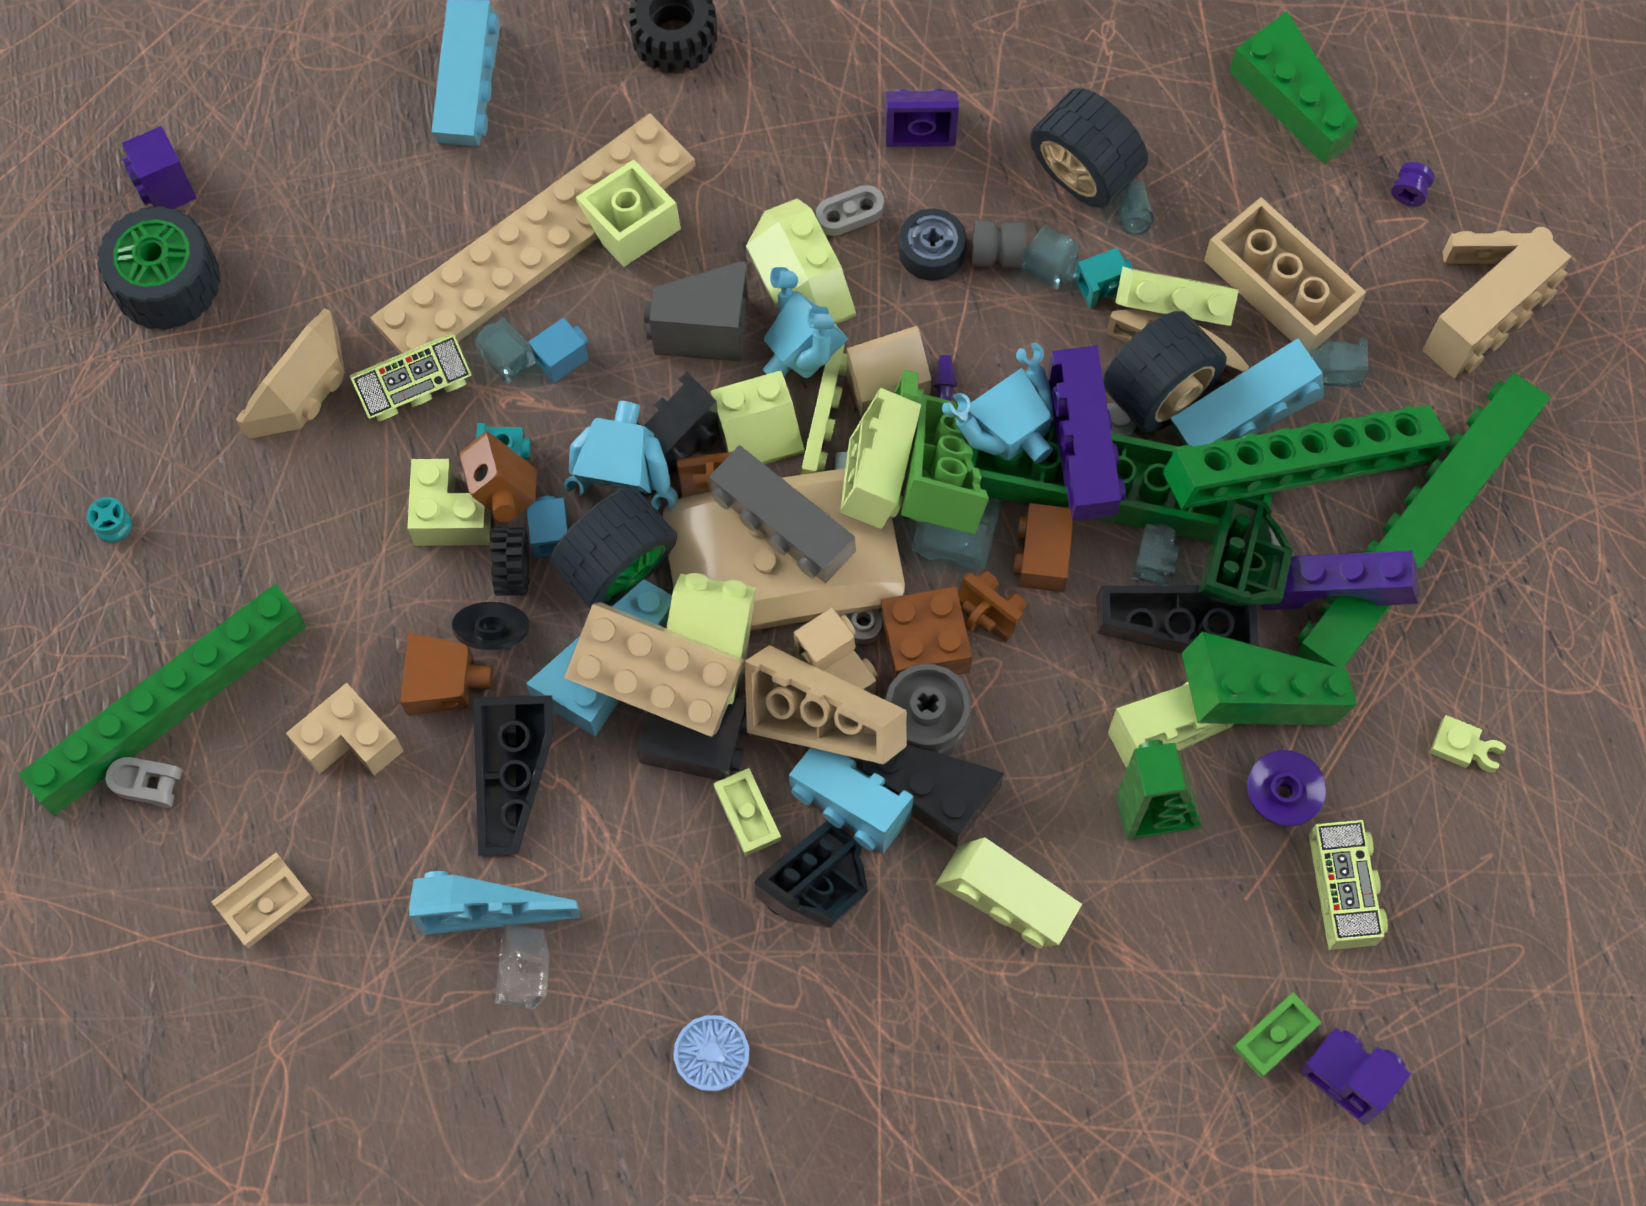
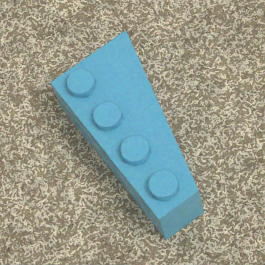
[432,0,501,147]
[1171,338,1324,446]
[526,579,672,737]

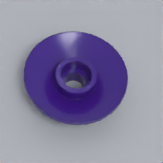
[1247,750,1326,826]

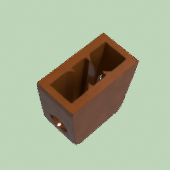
[459,431,537,522]
[400,633,493,715]

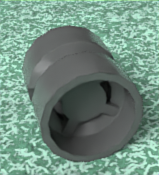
[972,219,1026,269]

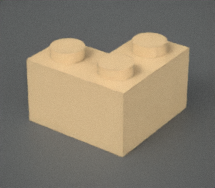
[794,607,878,694]
[286,683,404,776]

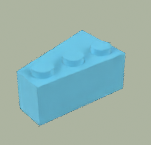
[789,748,913,854]

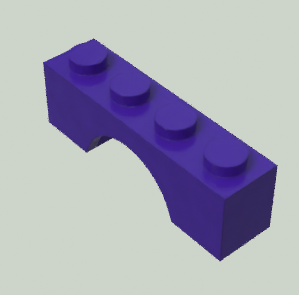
[1261,550,1418,610]

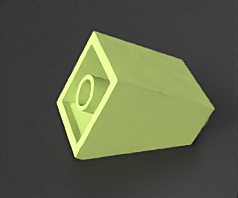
[667,573,756,704]

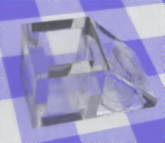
[495,924,550,1009]

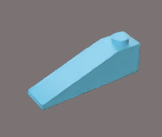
[409,871,581,935]

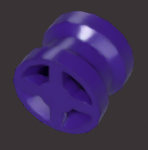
[1391,162,1435,207]

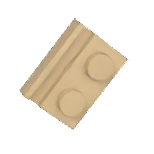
[211,852,313,949]

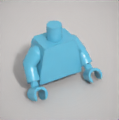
[763,267,849,378]
[942,343,1054,464]
[564,401,678,510]

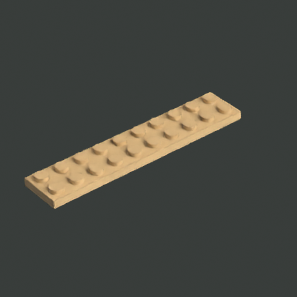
[370,113,695,354]

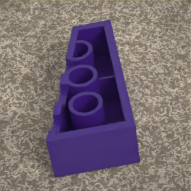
[1047,345,1126,521]

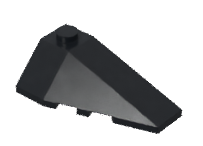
[473,695,554,856]

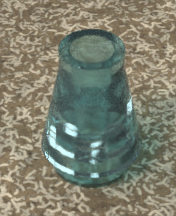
[1118,180,1154,235]

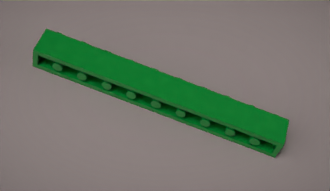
[1295,372,1551,669]

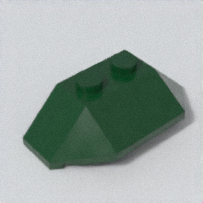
[1198,497,1293,606]

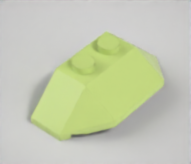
[746,199,856,324]

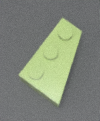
[840,388,921,529]
[1108,681,1233,768]
[936,837,1082,948]

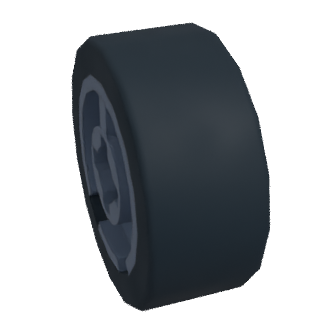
[898,208,967,281]

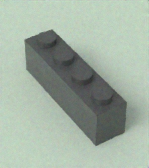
[709,445,856,584]

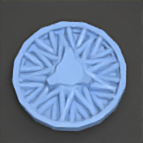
[674,1015,749,1092]

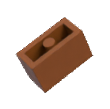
[1013,503,1073,592]

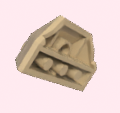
[235,308,345,439]

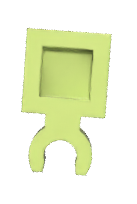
[1430,715,1506,773]

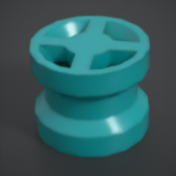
[87,497,132,543]

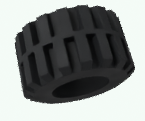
[629,0,718,74]

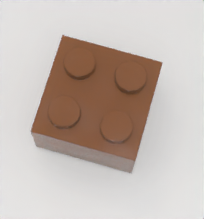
[880,586,972,679]

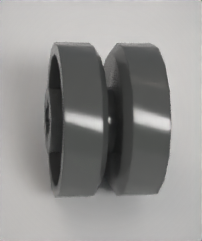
[885,664,971,755]

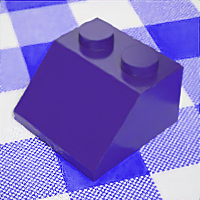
[885,89,959,147]

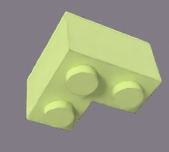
[407,459,491,546]

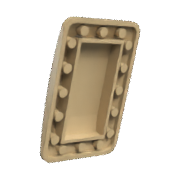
[663,469,905,631]

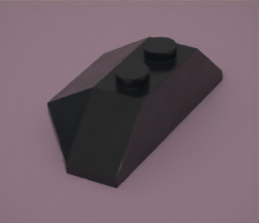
[754,821,868,928]

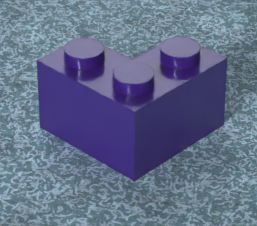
[122,126,197,209]
[1299,1028,1411,1125]

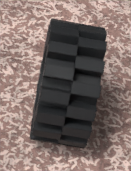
[491,527,530,596]

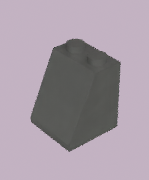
[644,262,749,362]

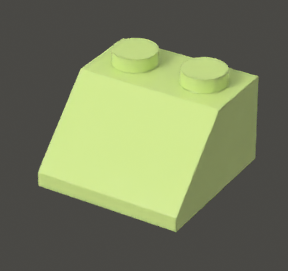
[576,159,681,267]
[711,370,804,465]

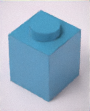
[528,317,589,384]
[527,496,569,558]

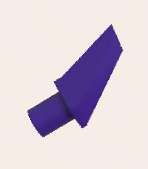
[933,355,957,401]

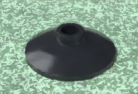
[452,602,529,650]

